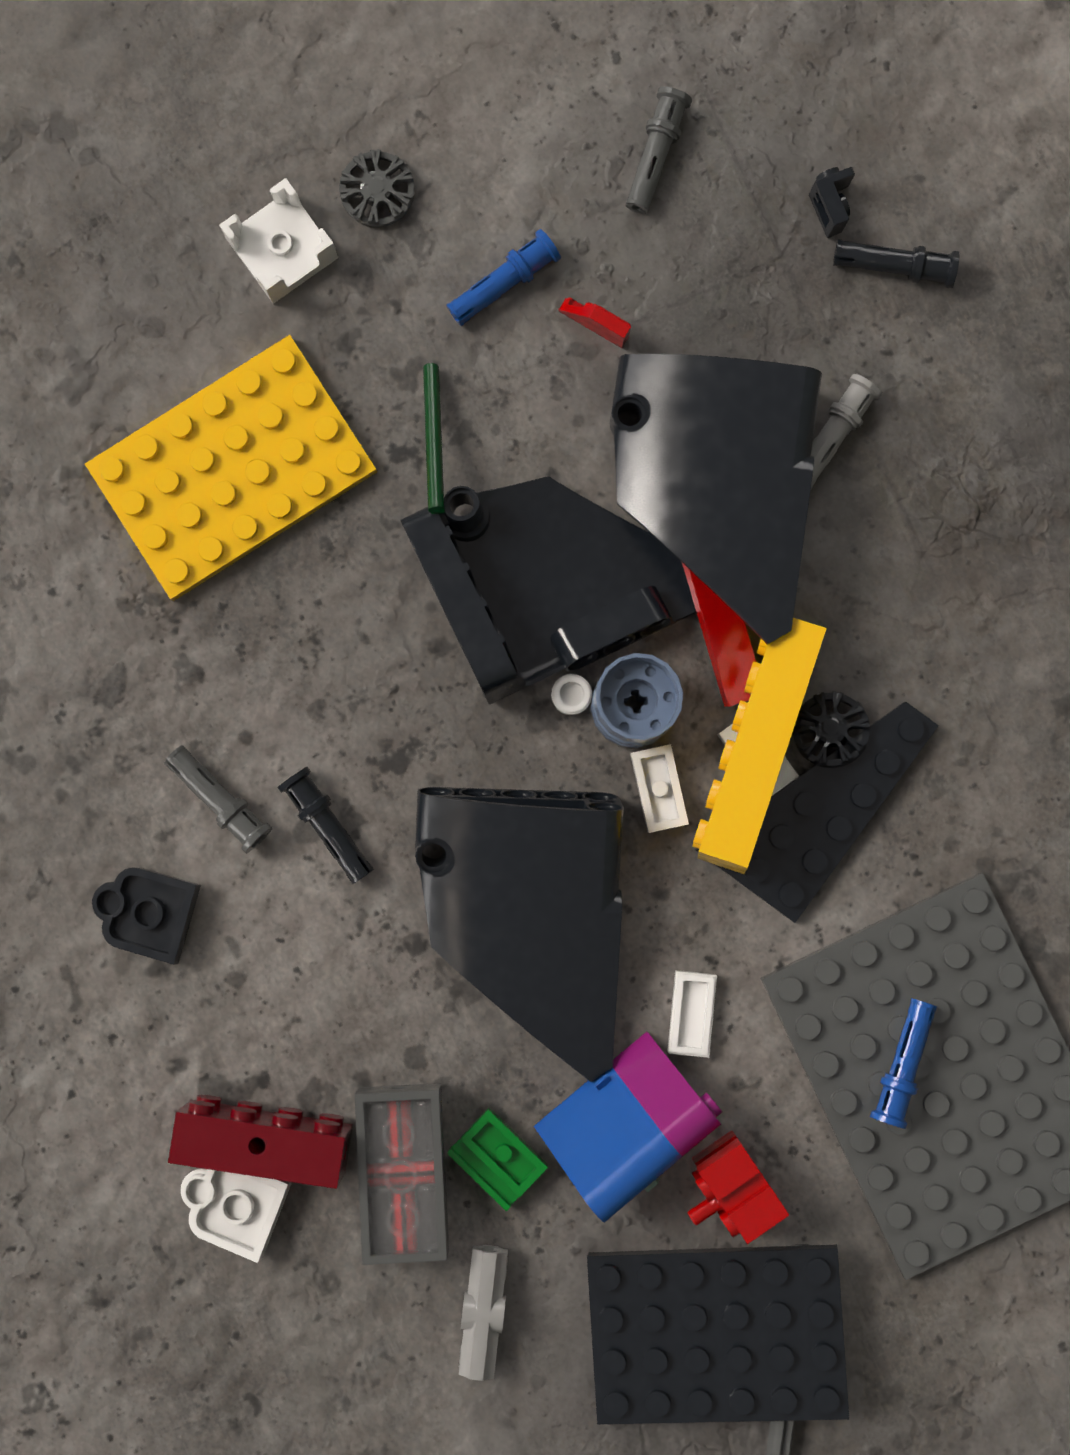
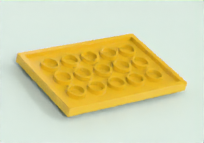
[85,335,377,601]

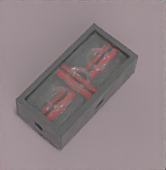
[355,1083,449,1265]

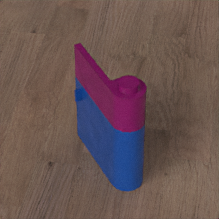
[534,1031,723,1223]

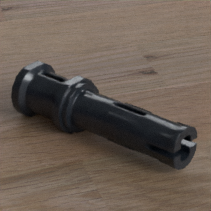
[833,239,960,288]
[277,767,374,885]

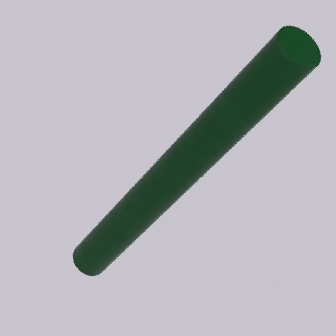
[423,363,445,514]

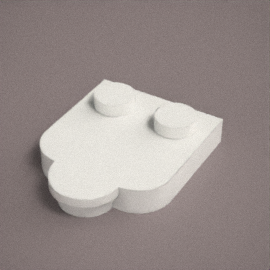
[181,1168,292,1263]

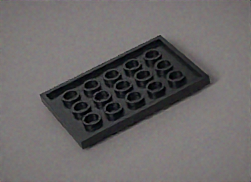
[587,1244,849,1425]

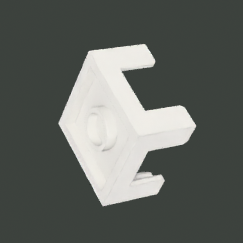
[219,178,338,304]

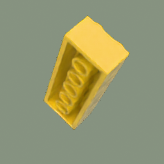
[692,618,827,874]

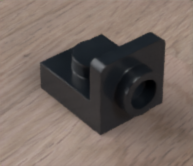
[809,167,855,238]

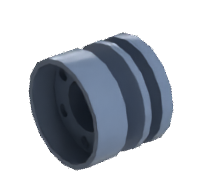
[590,653,683,748]

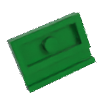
[447,1107,548,1211]

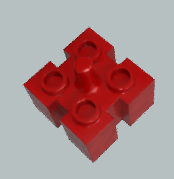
[687,1130,789,1244]

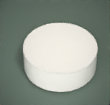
[551,674,592,715]

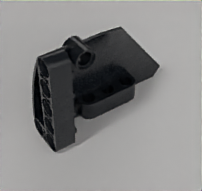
[610,354,822,645]
[400,476,697,705]
[415,787,624,1082]

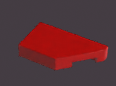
[559,297,631,348]

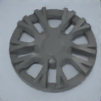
[339,149,415,227]

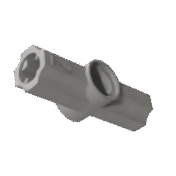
[458,1245,508,1381]

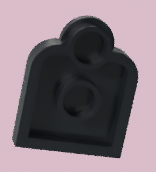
[92,867,201,965]

